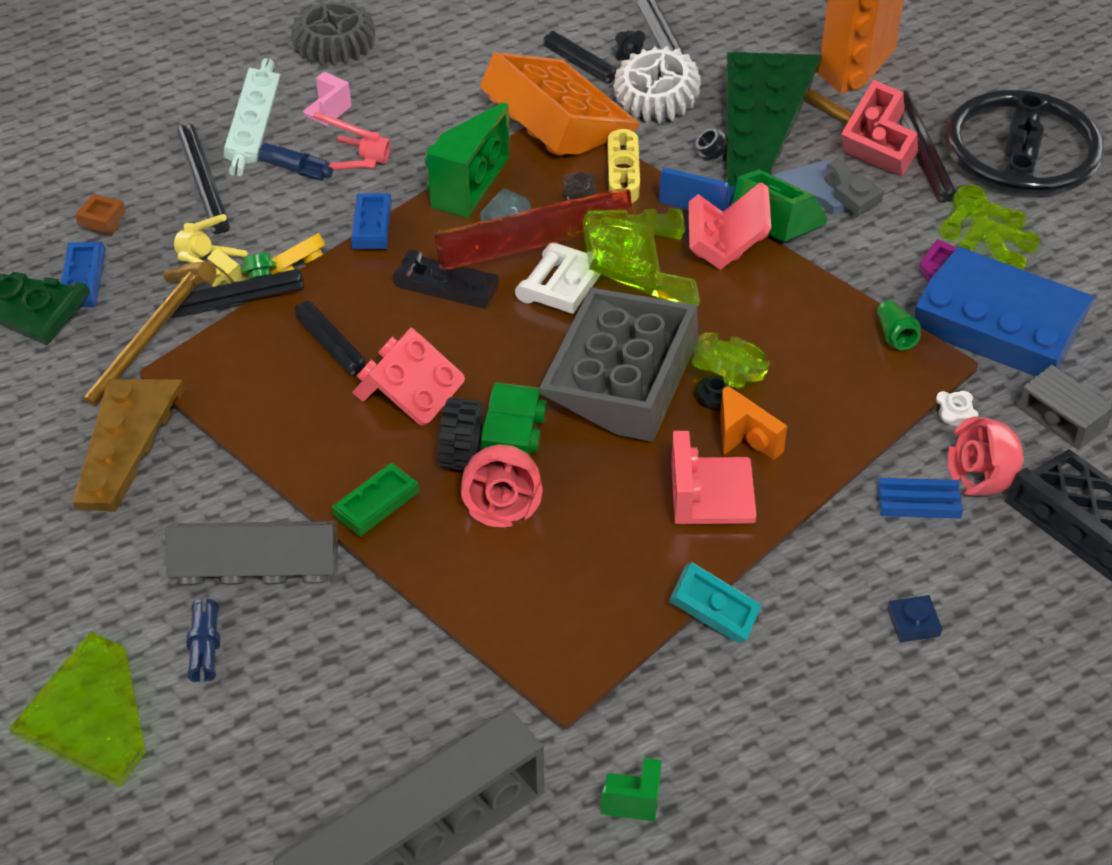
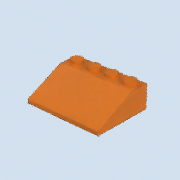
[818,0,904,94]
[480,52,640,156]

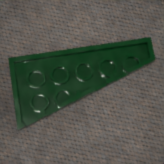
[726,52,822,188]

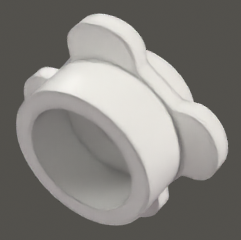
[936,391,978,426]

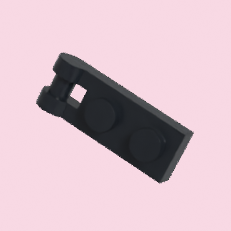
[392,250,499,309]

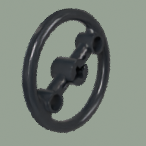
[946,90,1104,195]

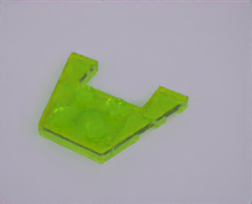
[582,208,700,307]

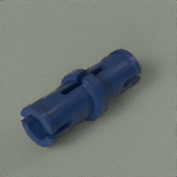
[186,598,220,682]

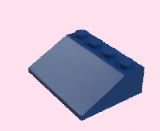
[915,246,1095,377]

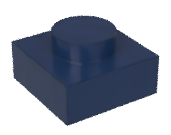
[887,595,943,643]

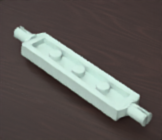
[224,58,280,176]

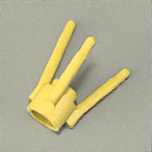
[174,214,248,276]

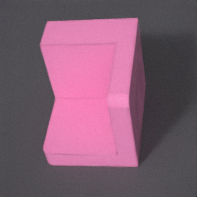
[303,72,352,126]

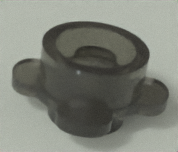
[563,172,597,203]

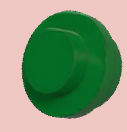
[240,253,277,279]

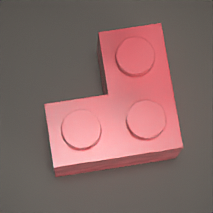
[841,80,918,177]

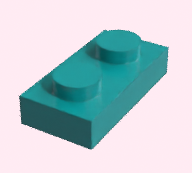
[669,562,762,643]

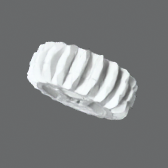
[614,45,701,124]

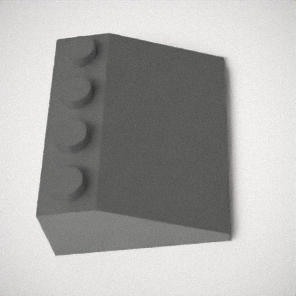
[539,287,699,442]

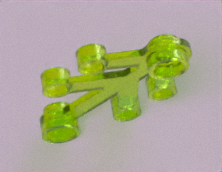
[939,184,1040,270]

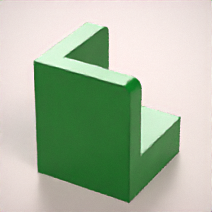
[601,758,662,822]

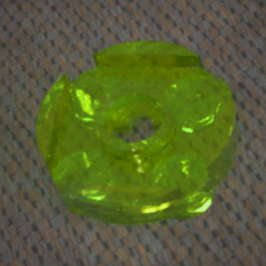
[692,332,770,388]

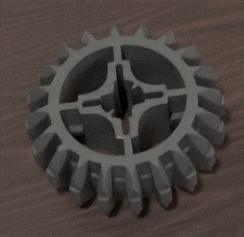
[291,0,376,67]

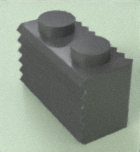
[1018,364,1112,450]

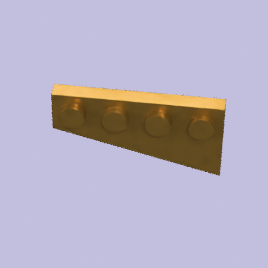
[73,379,185,512]

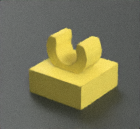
[206,248,250,287]

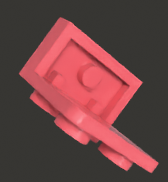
[688,182,771,270]
[352,327,465,426]

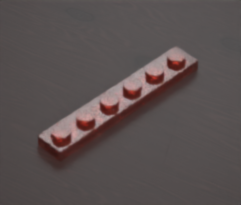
[434,188,634,270]

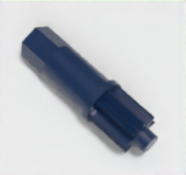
[259,142,333,181]

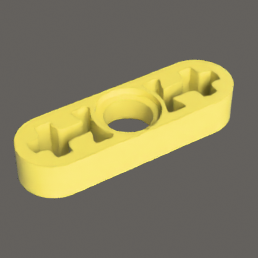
[608,129,640,204]

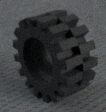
[438,397,483,471]

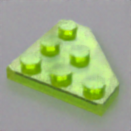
[9,631,147,787]

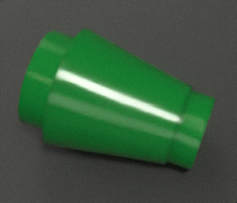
[877,300,921,350]

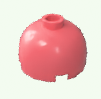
[948,416,1024,497]
[461,444,543,528]

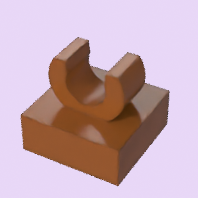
[75,193,126,236]

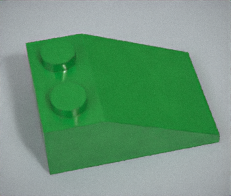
[425,102,510,218]

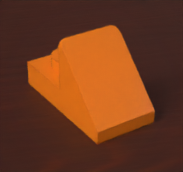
[720,386,787,460]

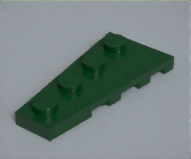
[0,272,91,346]

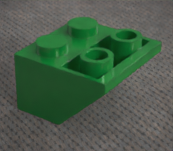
[733,169,827,242]

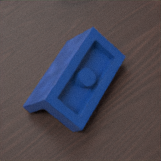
[659,168,735,212]

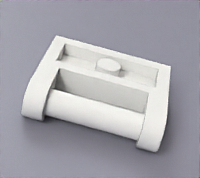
[515,243,604,314]

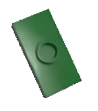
[332,462,420,537]

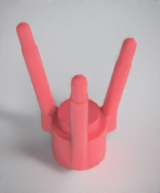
[314,112,390,170]

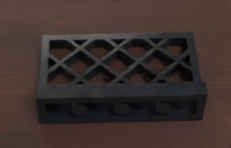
[1005,449,1112,582]

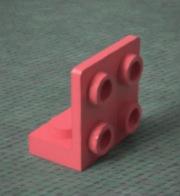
[671,431,756,524]

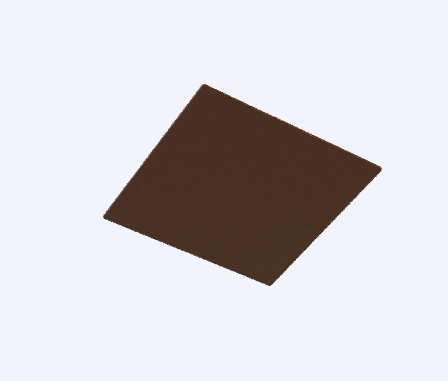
[140,127,978,729]

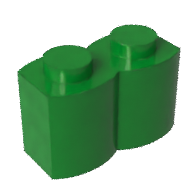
[481,382,547,456]

